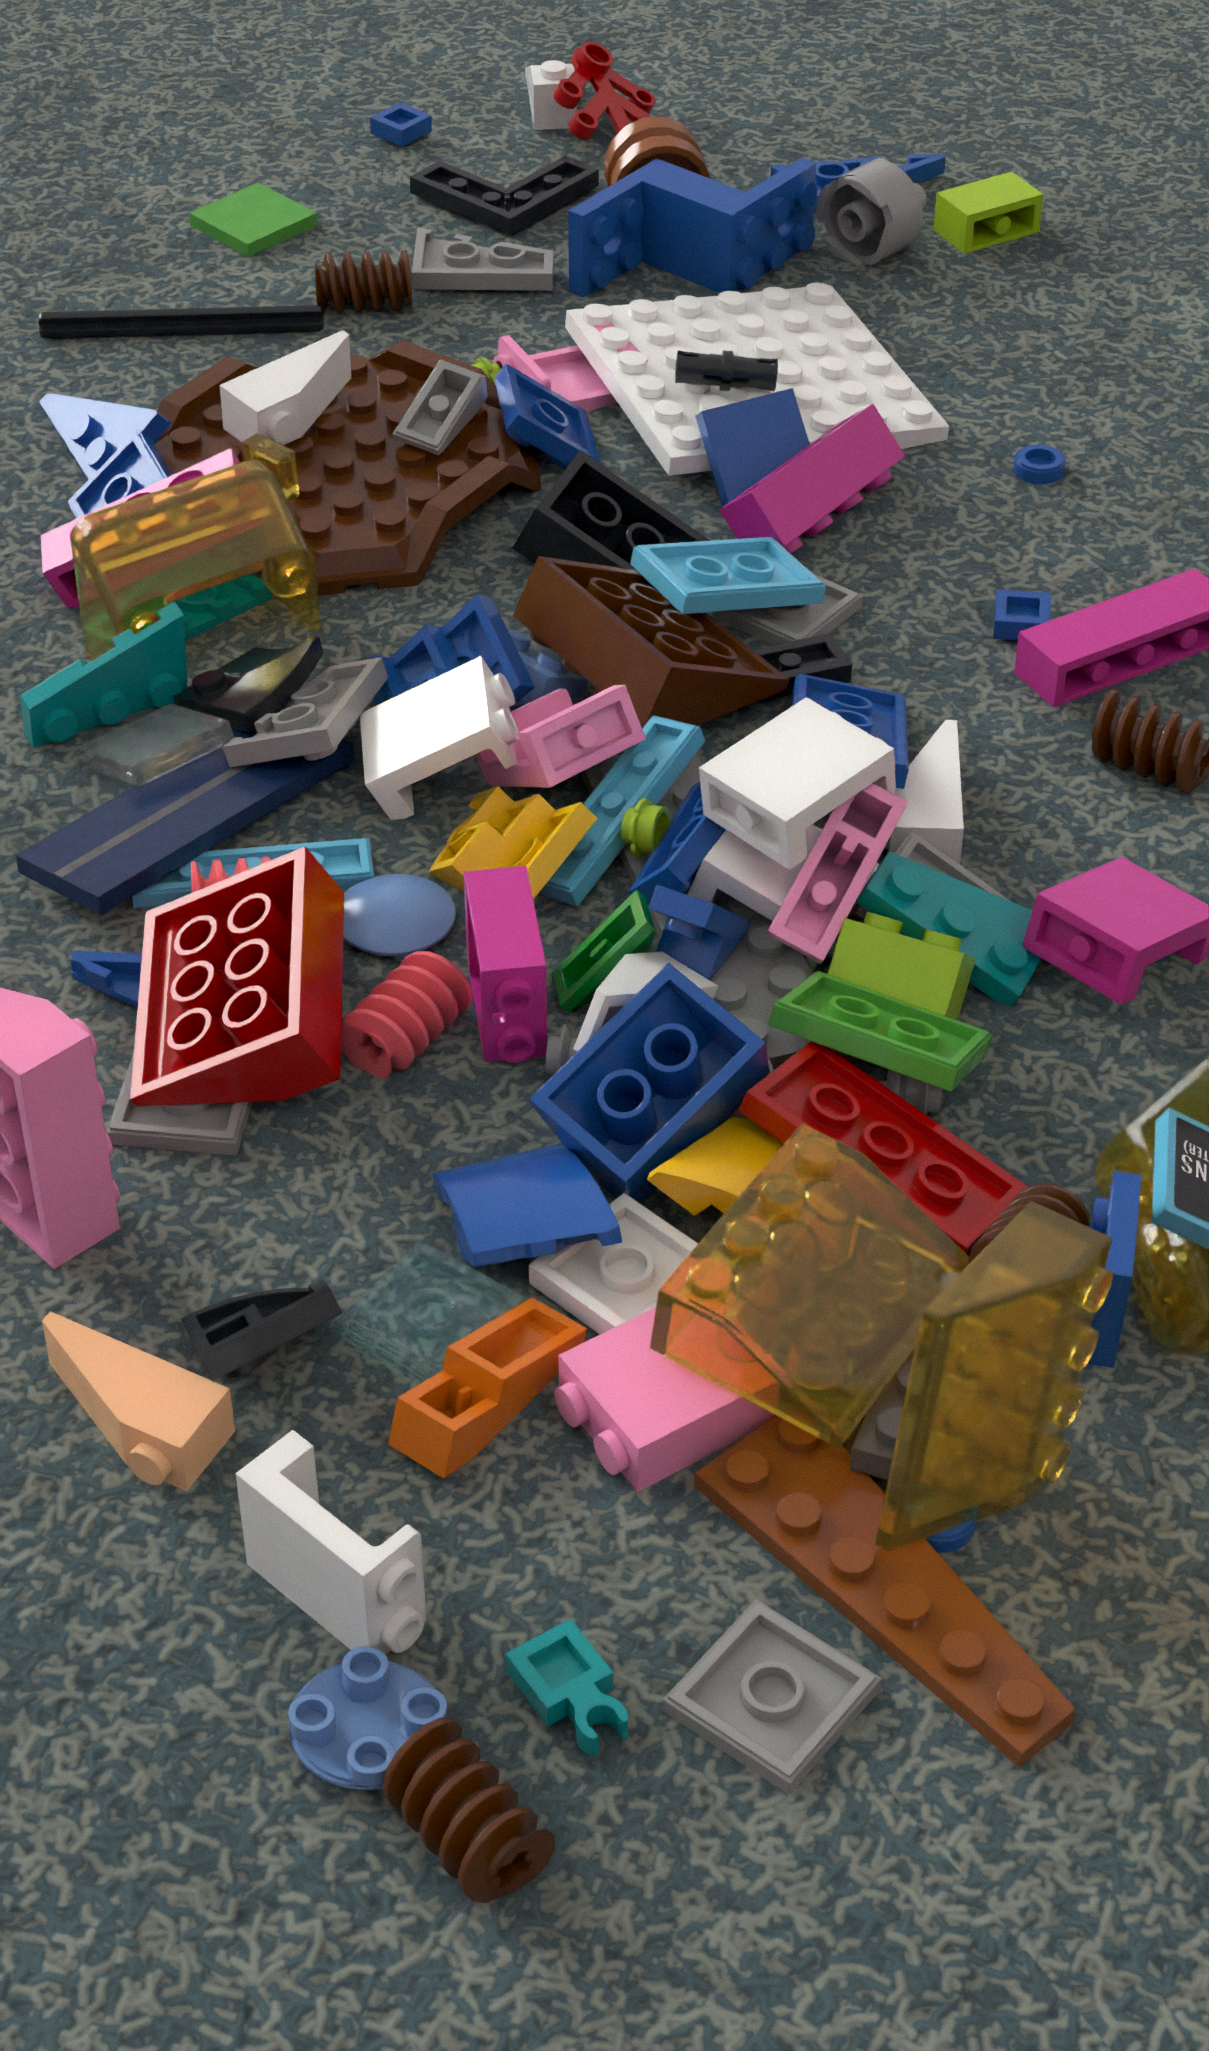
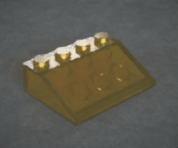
[650,1123,970,1448]
[875,1201,1113,1551]

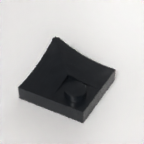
[173,636,324,733]
[181,1279,342,1381]

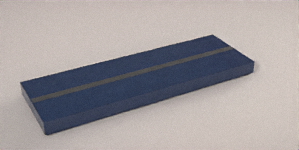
[16,711,355,915]

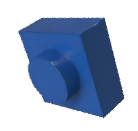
[370,103,432,147]
[993,589,1051,640]

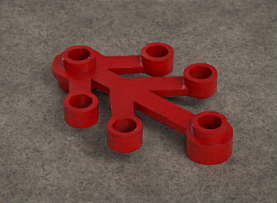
[553,41,656,140]

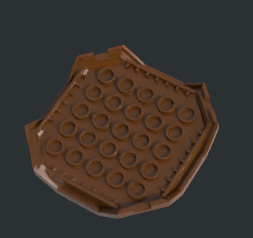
[154,340,541,597]

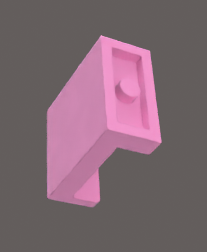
[493,322,648,412]
[475,685,646,788]

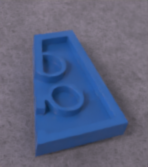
[628,781,726,906]

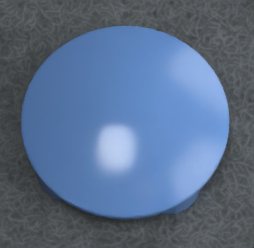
[343,874,456,962]
[288,1646,447,1790]

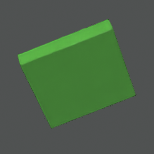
[189,182,318,257]

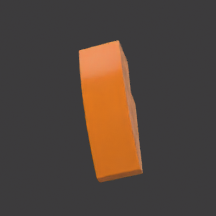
[388,1297,587,1479]

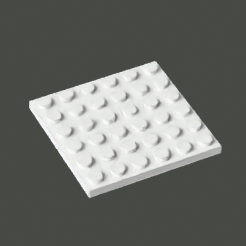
[565,283,949,476]

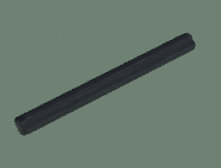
[38,305,324,338]

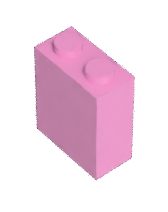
[554,1285,784,1492]

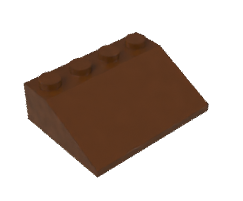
[513,556,790,728]

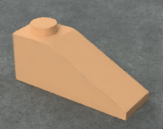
[42,1311,235,1491]

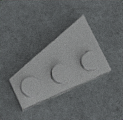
[412,227,554,291]
[222,657,388,767]

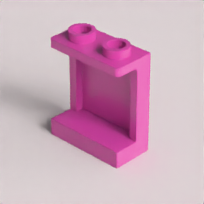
[1022,857,1209,1005]

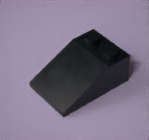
[512,450,710,570]

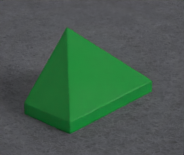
[552,889,655,1013]

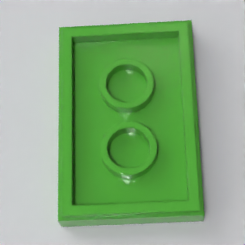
[768,971,993,1092]

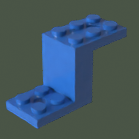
[568,158,817,298]

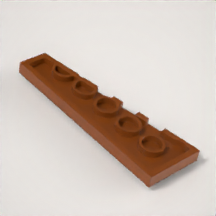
[694,1400,1075,1768]

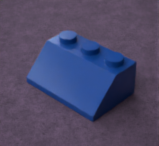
[529,962,770,1204]

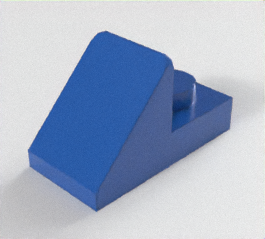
[648,885,750,980]

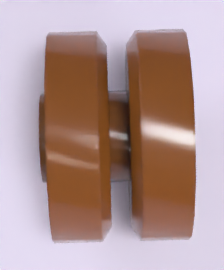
[604,116,711,187]

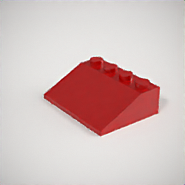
[130,846,344,1106]

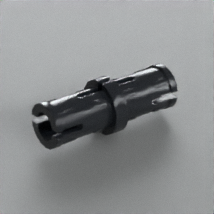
[675,350,778,391]

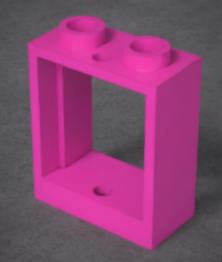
[464,866,547,1063]

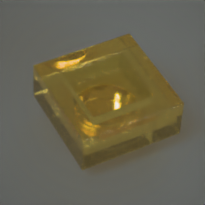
[242,433,299,505]

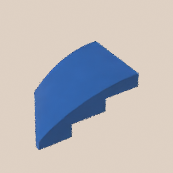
[370,594,535,705]
[432,1144,623,1267]

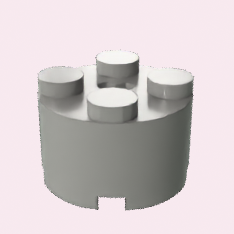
[816,158,927,266]

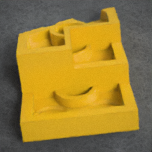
[429,786,598,900]
[647,1117,864,1267]

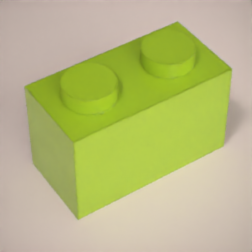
[934,172,1043,254]
[828,912,976,1020]

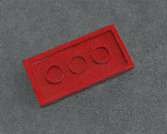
[738,1041,1028,1267]

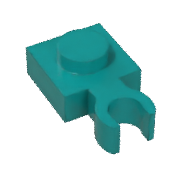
[505,1618,628,1757]

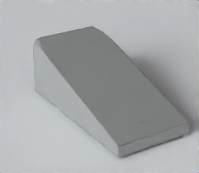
[393,359,488,456]

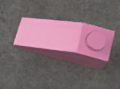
[766,783,908,964]

